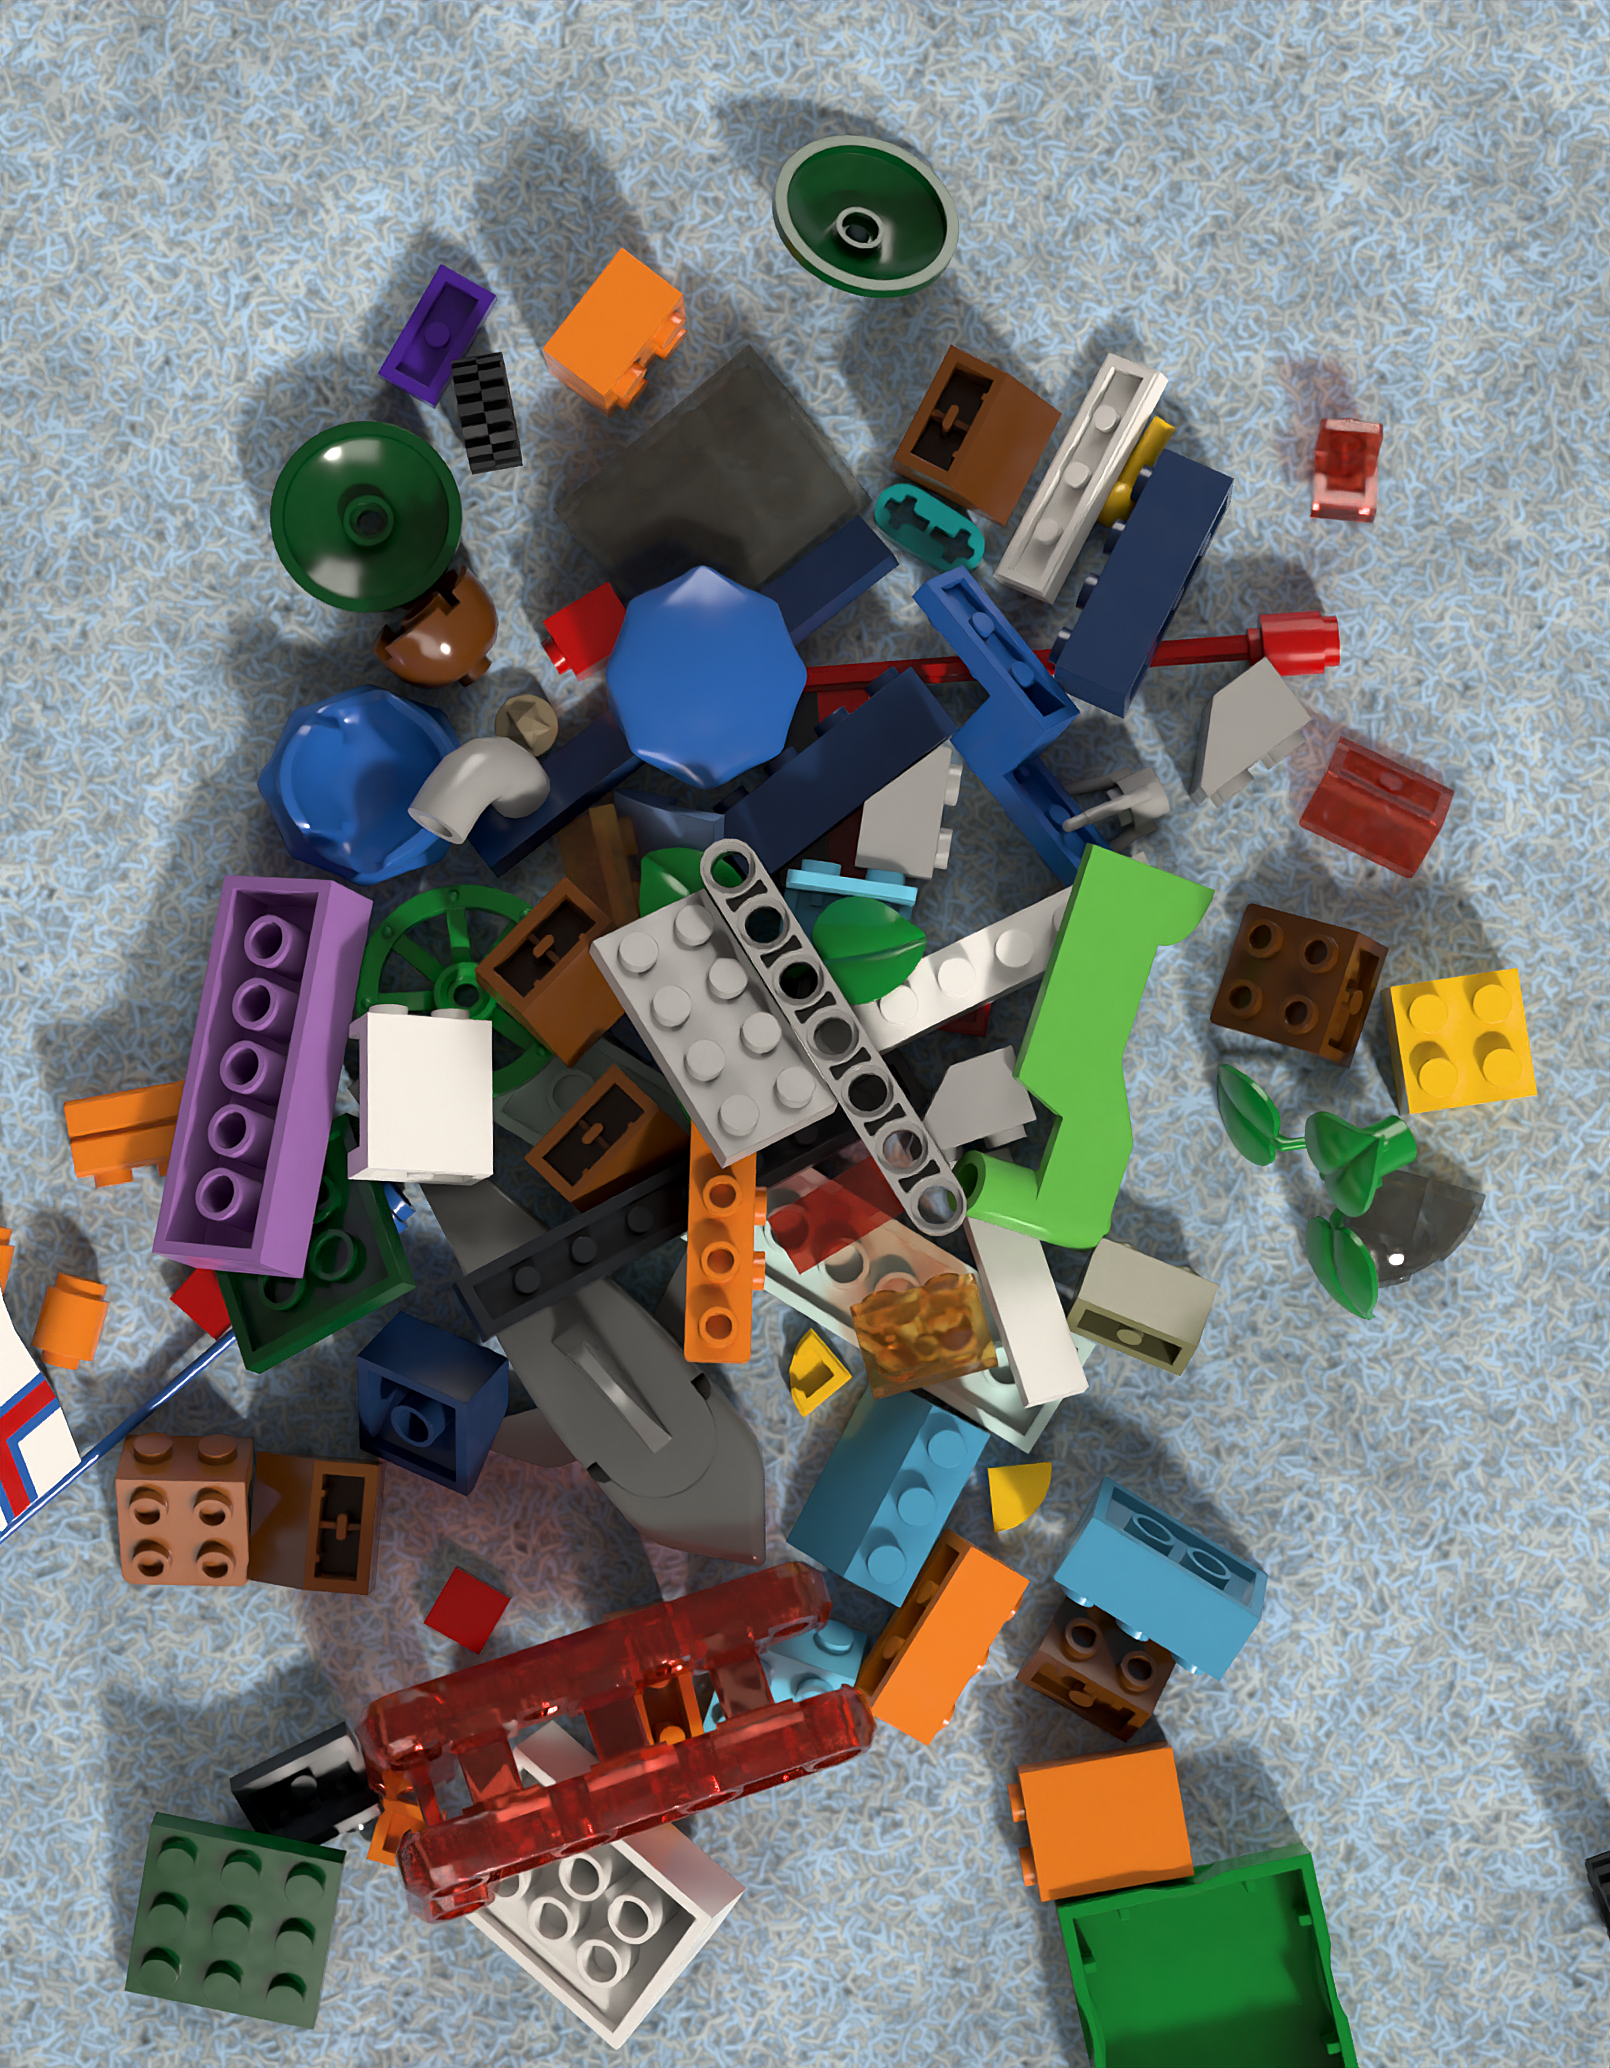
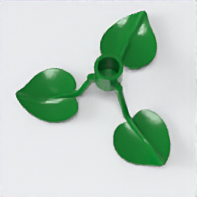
[639,847,927,1126]
[1217,1063,1417,1320]

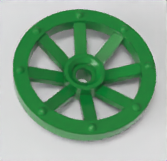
[356,884,555,1099]

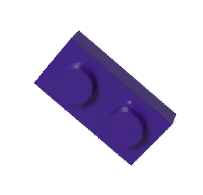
[378,264,498,409]

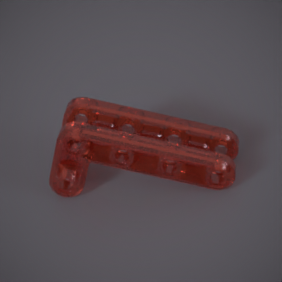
[354,1561,878,1924]

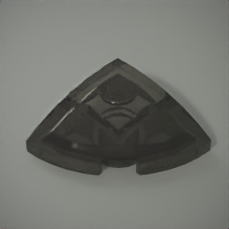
[1345,1169,1486,1288]

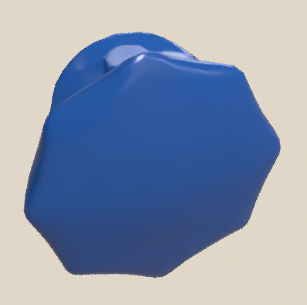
[605,565,807,790]
[257,684,461,887]

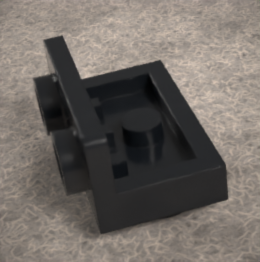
[229,1721,385,1845]

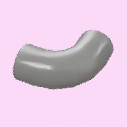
[408,736,550,844]

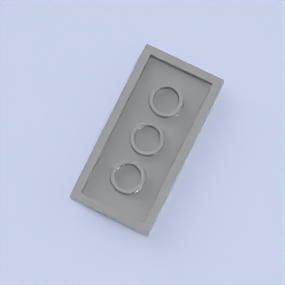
[589,888,838,1169]

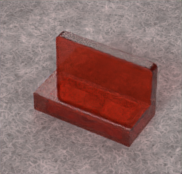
[1299,736,1455,878]
[766,1155,905,1274]

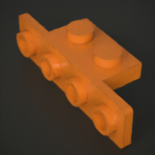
[684,1119,767,1364]

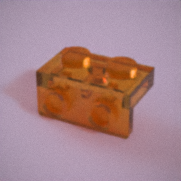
[557,803,641,928]
[849,1273,999,1400]

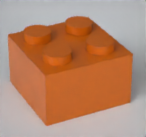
[542,247,688,418]

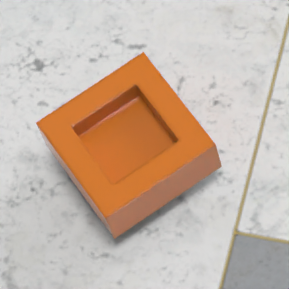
[366,1793,448,1877]

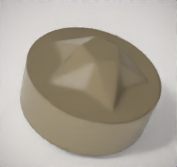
[494,694,559,759]

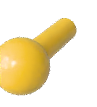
[1096,415,1176,528]

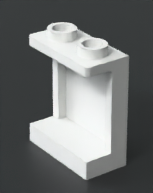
[348,1004,493,1186]

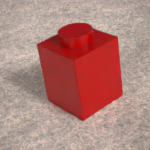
[540,581,626,682]

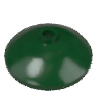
[772,135,959,298]
[270,421,463,614]

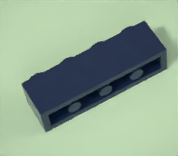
[1048,448,1234,719]
[713,666,959,878]

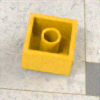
[1380,968,1537,1116]

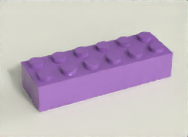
[152,875,373,1278]

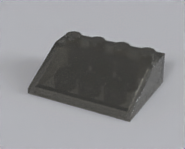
[553,345,873,604]

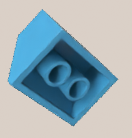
[786,1372,991,1607]
[1053,1476,1268,1681]

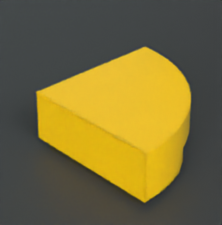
[789,1327,853,1418]
[987,1461,1052,1532]

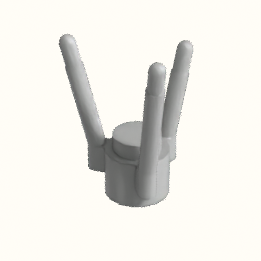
[1046,766,1170,898]

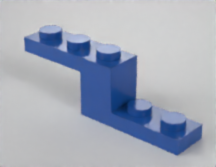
[912,565,1115,888]

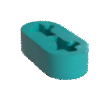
[874,483,985,574]

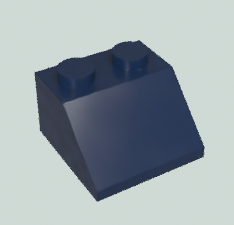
[357,1311,509,1497]

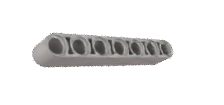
[700,839,967,1236]

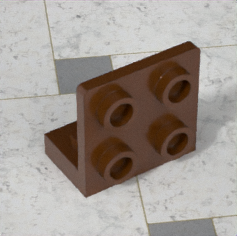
[1210,903,1389,1069]
[1015,1594,1176,1743]

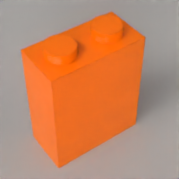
[1007,1740,1195,1902]

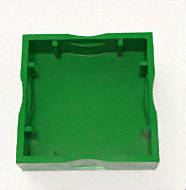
[1054,1842,1359,2068]

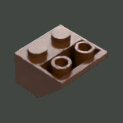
[891,345,1062,528]
[474,876,626,1070]
[524,1064,690,1213]
[246,1451,386,1595]

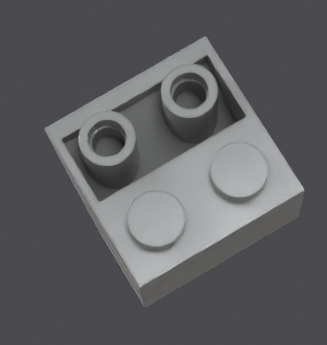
[1189,657,1312,808]
[855,747,963,880]
[905,1045,1037,1163]

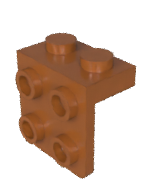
[115,1432,255,1586]

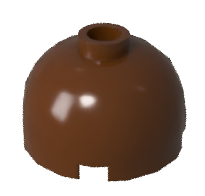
[371,565,499,689]

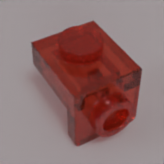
[1310,418,1384,523]

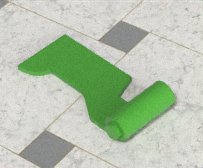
[947,843,1215,1253]

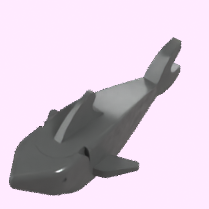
[348,1078,766,1567]

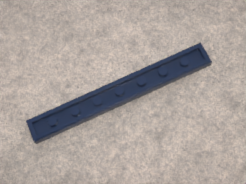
[466,515,900,878]

